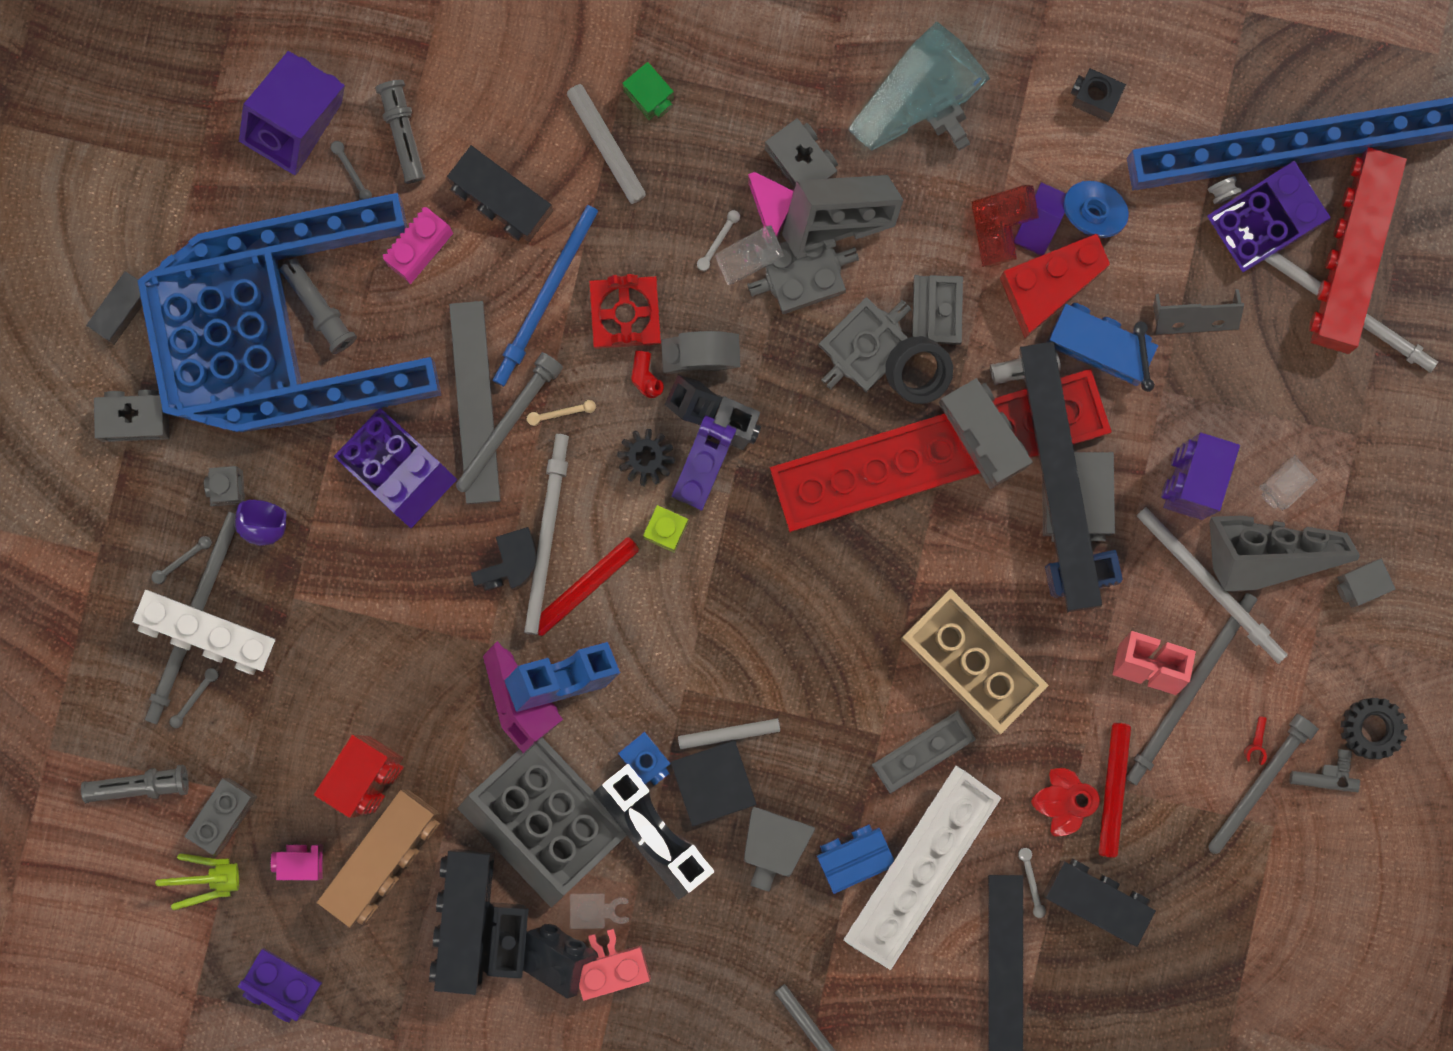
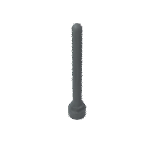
[456,352,563,492]
[1208,713,1319,854]

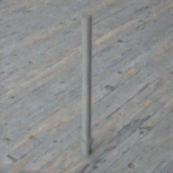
[1265,253,1438,373]

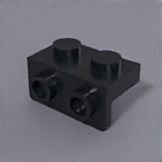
[523,924,597,999]

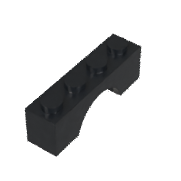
[593,764,714,900]

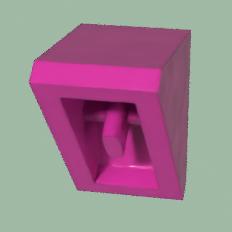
[748,172,794,243]

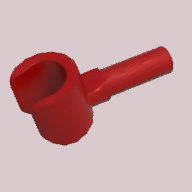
[1244,716,1267,765]

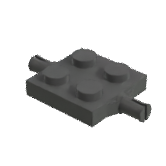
[747,242,859,314]
[818,297,912,393]

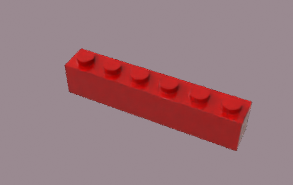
[1309,147,1407,354]

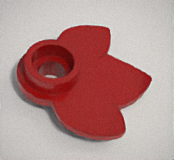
[1031,768,1100,836]

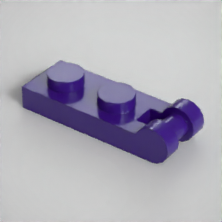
[671,415,737,510]

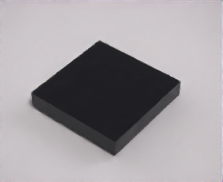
[671,740,757,827]

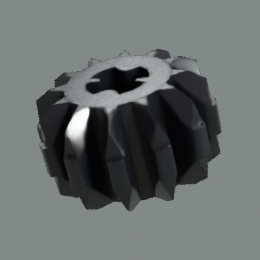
[617,429,675,487]

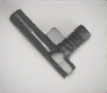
[1289,749,1360,793]

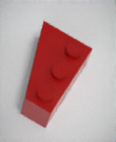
[1000,234,1110,339]

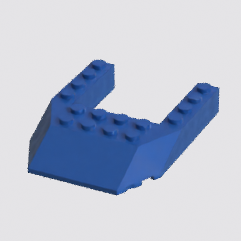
[137,193,442,432]

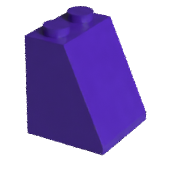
[239,51,345,175]

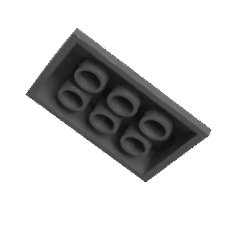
[457,738,627,908]

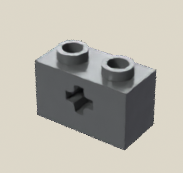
[764,118,838,189]
[94,390,169,442]
[184,778,258,855]

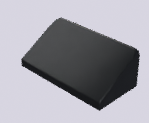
[86,271,142,345]

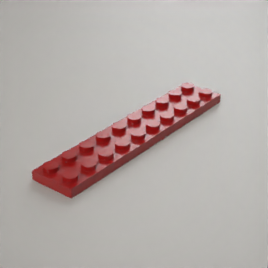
[769,369,1112,533]

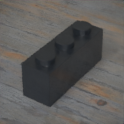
[447,145,553,243]
[1042,858,1156,947]

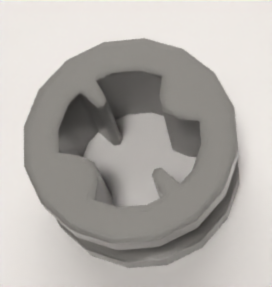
[1208,176,1242,205]

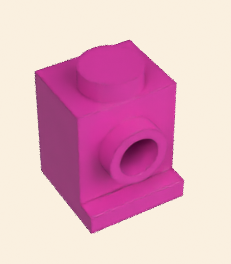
[271,845,323,880]

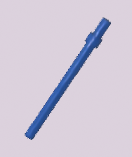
[492,205,599,387]

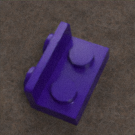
[238,948,322,1023]

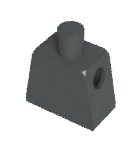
[743,806,815,892]

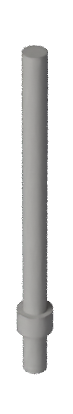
[524,434,569,635]
[1137,507,1288,664]

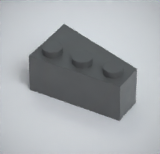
[782,175,903,259]
[939,378,1033,490]

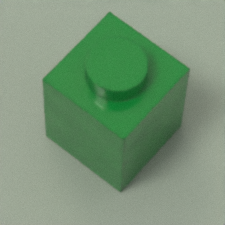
[622,62,674,120]

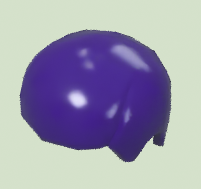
[235,500,287,546]

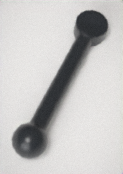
[1133,321,1155,392]

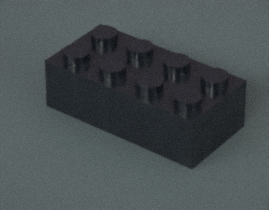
[429,849,495,995]

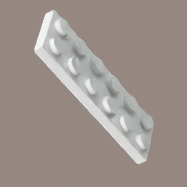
[844,766,1001,970]

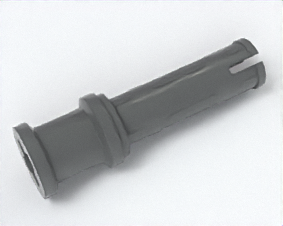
[375,80,426,184]
[279,258,357,354]
[81,764,189,804]

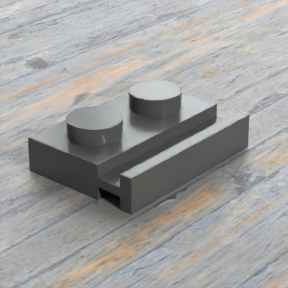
[912,275,963,345]

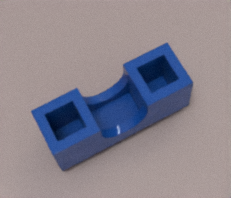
[504,642,620,712]

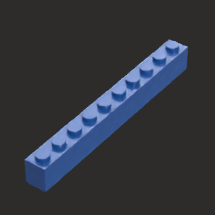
[1126,97,1453,191]

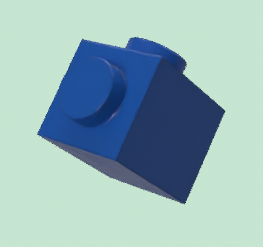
[618,732,671,786]

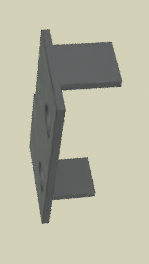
[1153,289,1244,335]

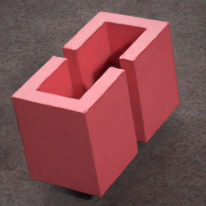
[1112,631,1196,695]

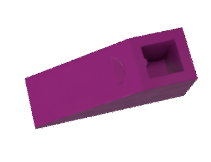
[483,641,563,753]

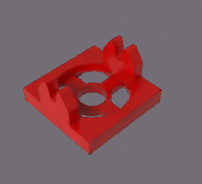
[589,274,661,349]

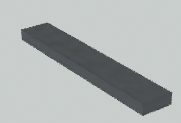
[449,301,501,505]

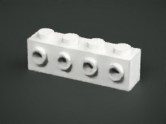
[132,590,275,675]

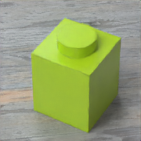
[643,505,688,553]

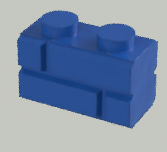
[816,824,894,894]

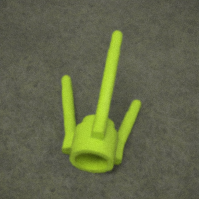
[155,853,239,910]

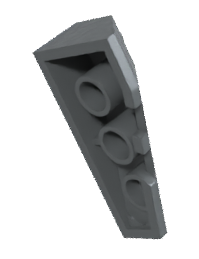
[1210,516,1360,591]

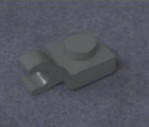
[919,88,970,151]

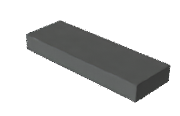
[872,711,976,794]

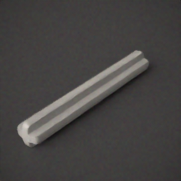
[567,84,646,204]

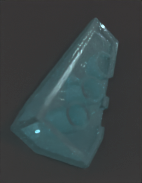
[848,22,990,151]

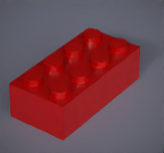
[314,735,404,818]

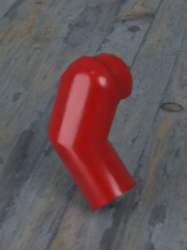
[631,351,664,398]

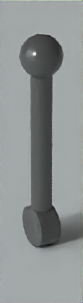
[331,141,372,200]
[152,536,212,584]
[169,668,219,728]

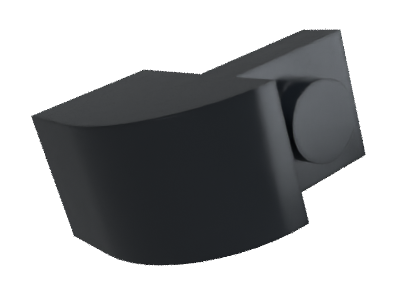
[471,527,537,591]

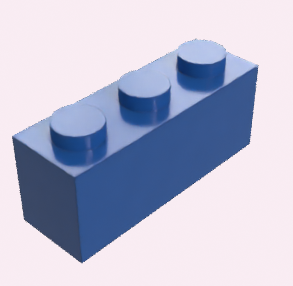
[1046,303,1158,386]

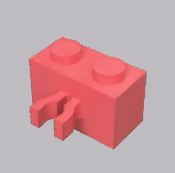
[579,928,651,1001]

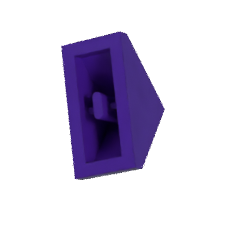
[1013,182,1066,256]

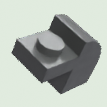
[661,331,741,374]

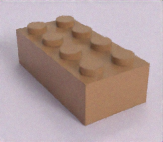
[317,789,441,928]

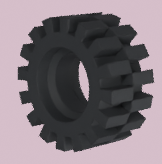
[1340,698,1408,759]

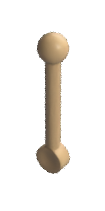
[527,400,596,426]

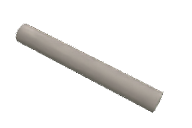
[678,718,780,749]

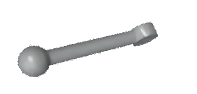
[697,210,740,272]
[1018,848,1046,918]

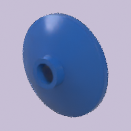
[1064,181,1129,238]

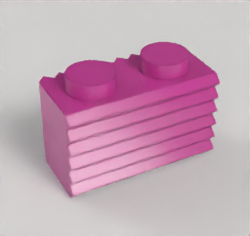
[383,207,453,284]

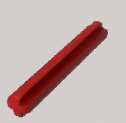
[538,537,639,636]
[1098,723,1131,858]

